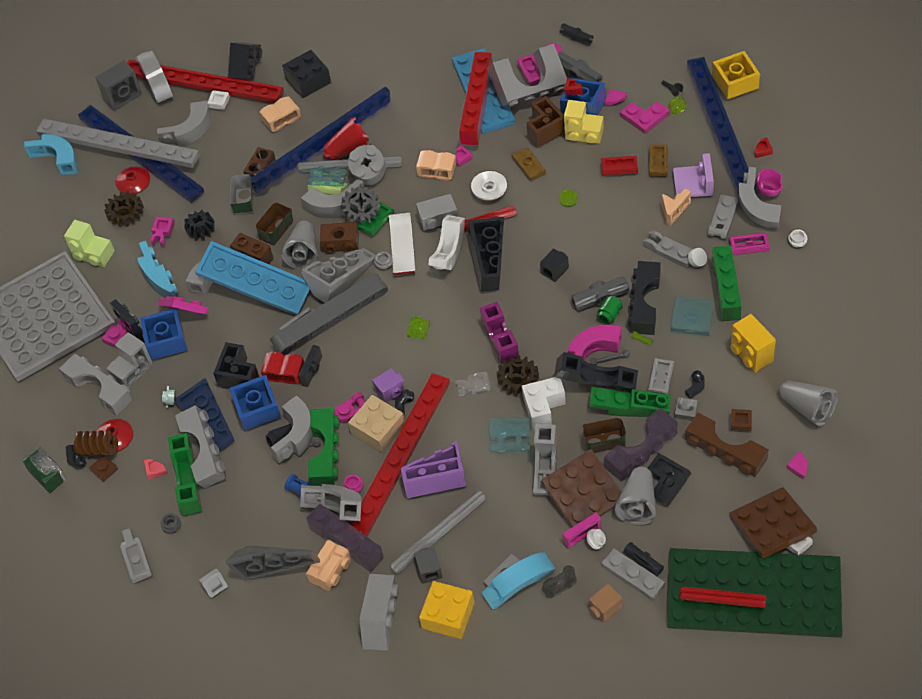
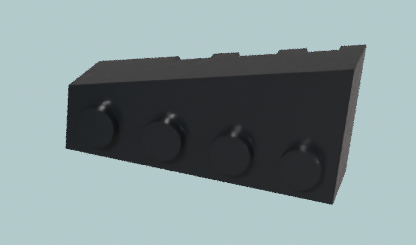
[467,217,504,292]

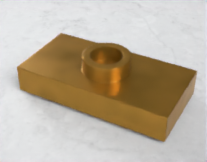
[650,144,668,176]
[512,147,546,181]

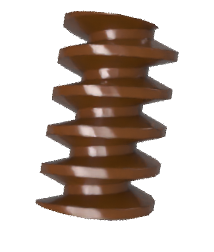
[73,430,118,456]

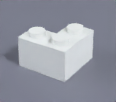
[522,377,566,430]

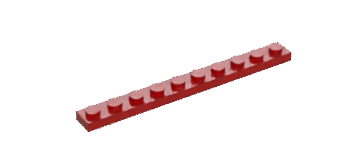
[127,59,284,103]
[346,373,450,542]

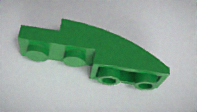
[589,387,671,417]

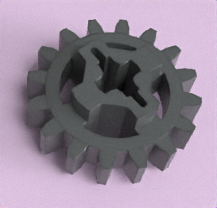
[341,186,380,225]

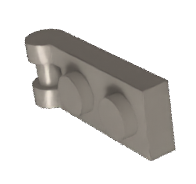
[708,194,739,239]

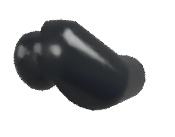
[685,370,705,399]
[395,389,414,415]
[65,445,86,469]

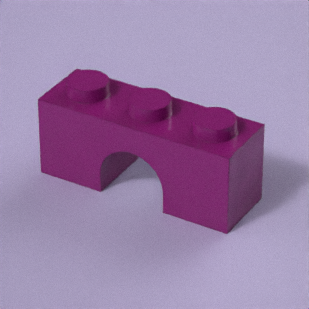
[480,302,519,364]

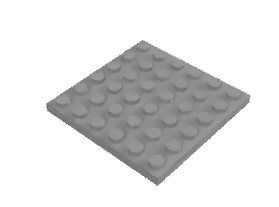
[0,251,116,382]

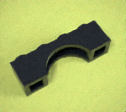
[628,261,661,335]
[554,352,638,393]

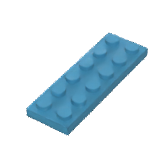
[452,48,515,134]
[195,241,311,316]

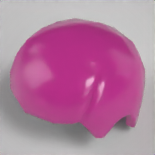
[755,168,784,197]

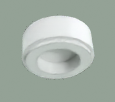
[688,248,707,267]

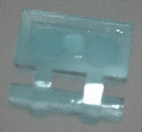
[308,166,347,186]
[490,418,530,453]

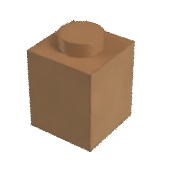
[589,584,623,622]

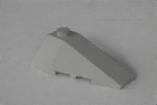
[301,248,376,303]

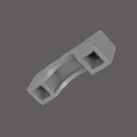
[59,354,133,416]
[175,405,225,489]

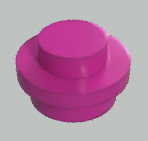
[343,474,363,493]

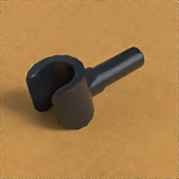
[661,80,683,96]

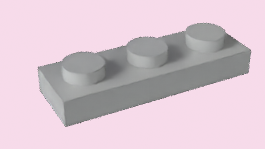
[601,549,665,601]

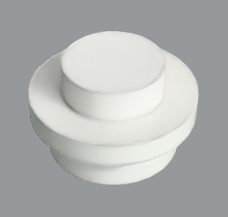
[788,229,808,247]
[587,529,606,550]

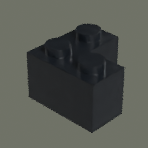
[228,42,262,79]
[213,342,260,388]

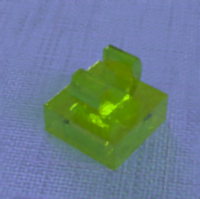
[407,316,430,340]

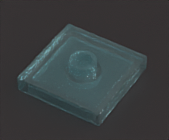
[671,297,714,336]

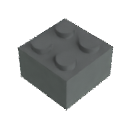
[95,60,142,111]

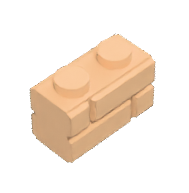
[306,540,351,591]

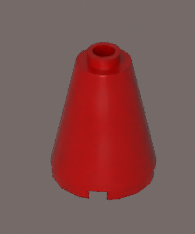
[322,117,372,160]

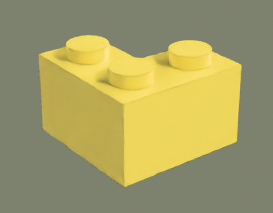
[564,100,604,144]

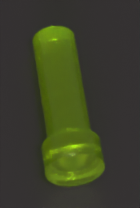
[631,331,653,346]

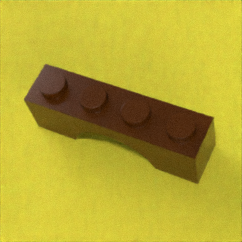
[685,413,769,477]

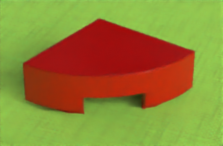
[564,78,582,95]
[754,137,773,158]

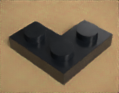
[110,299,145,343]
[647,453,691,506]

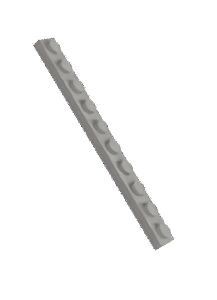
[36,119,200,168]

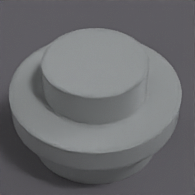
[374,252,393,269]

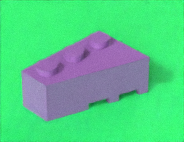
[401,441,466,498]

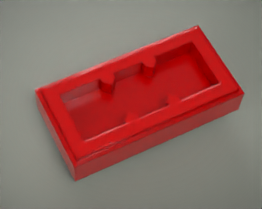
[601,156,638,176]

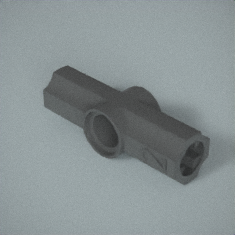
[558,52,603,82]
[571,276,629,311]

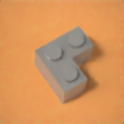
[106,332,153,388]

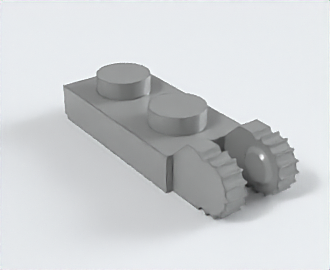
[643,230,692,268]

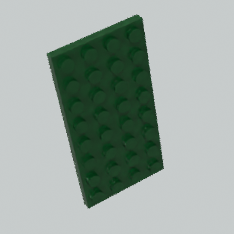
[667,548,842,638]

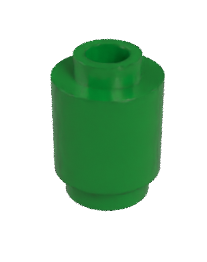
[597,296,623,325]

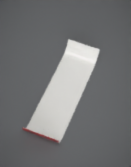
[388,213,415,275]

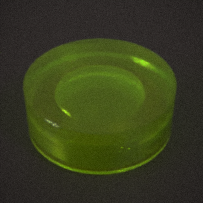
[668,96,687,114]
[559,189,578,208]

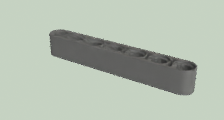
[270,273,388,355]

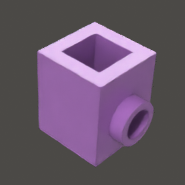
[372,368,404,403]

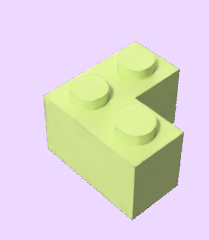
[64,220,115,267]

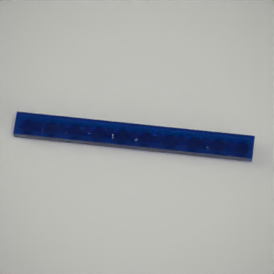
[687,57,756,194]
[251,86,391,193]
[78,105,204,203]

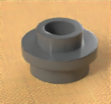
[161,513,181,533]

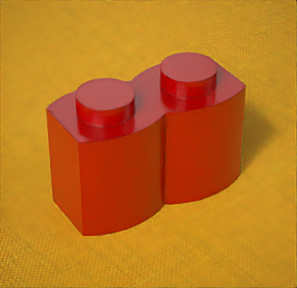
[261,352,304,384]

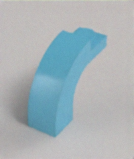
[24,134,78,175]
[481,552,556,610]

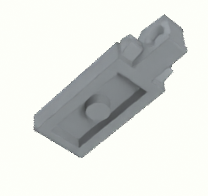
[120,528,153,583]

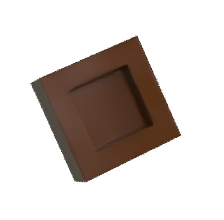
[731,409,752,431]
[89,455,118,482]

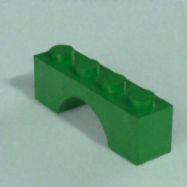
[712,246,742,322]
[308,408,340,486]
[168,433,202,516]

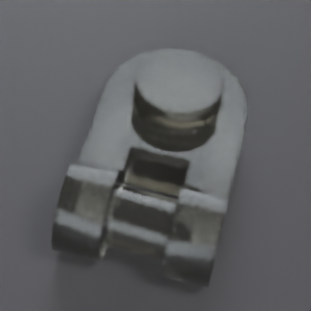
[542,565,577,598]

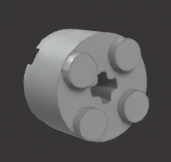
[348,145,386,186]

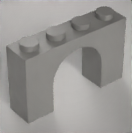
[488,44,567,107]

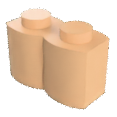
[260,96,301,132]
[416,150,456,180]

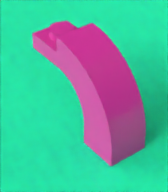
[568,325,622,360]

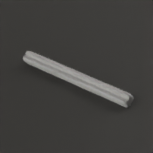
[298,156,402,173]
[390,490,486,574]

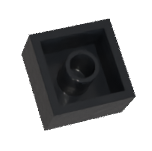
[282,50,331,98]

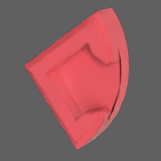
[144,459,168,479]

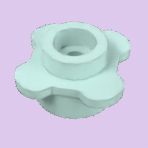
[162,386,175,408]

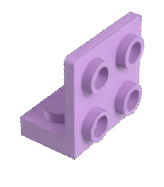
[673,153,714,197]

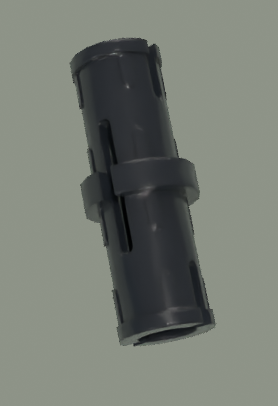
[560,23,594,46]
[623,542,664,577]

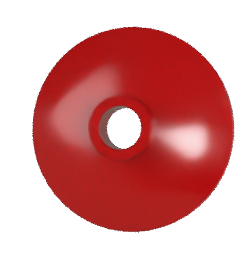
[115,167,150,195]
[96,419,133,452]

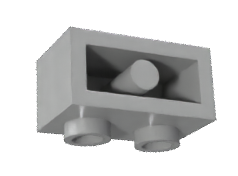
[416,194,458,231]

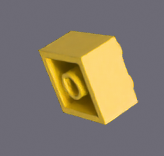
[712,51,760,100]
[730,314,776,373]
[419,581,475,639]

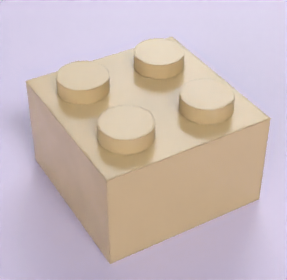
[348,395,405,453]

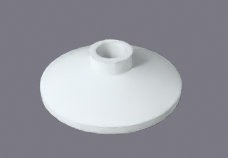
[471,171,507,200]

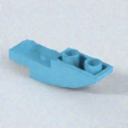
[137,241,178,298]

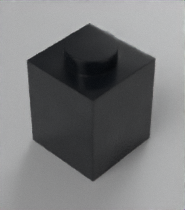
[540,248,569,282]

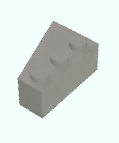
[359,574,399,651]

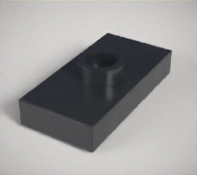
[299,345,322,387]

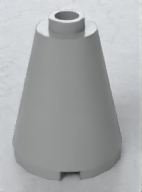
[281,221,318,269]
[779,380,838,426]
[615,467,656,525]

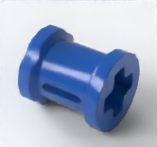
[285,474,311,498]

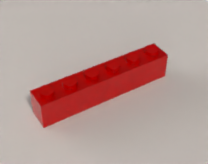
[459,52,493,145]

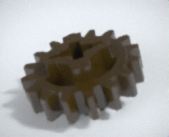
[104,191,144,227]
[497,355,539,396]

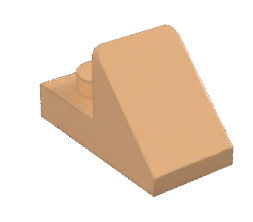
[662,188,691,227]

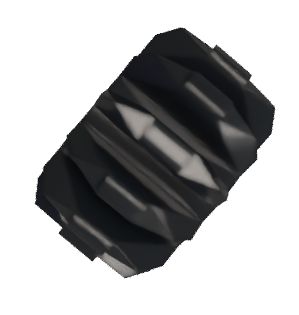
[184,210,215,240]

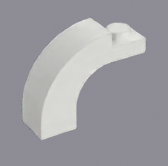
[429,215,465,270]

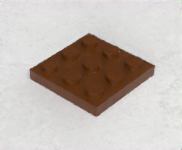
[540,449,621,528]
[729,487,817,559]

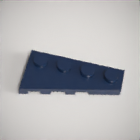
[174,378,235,451]

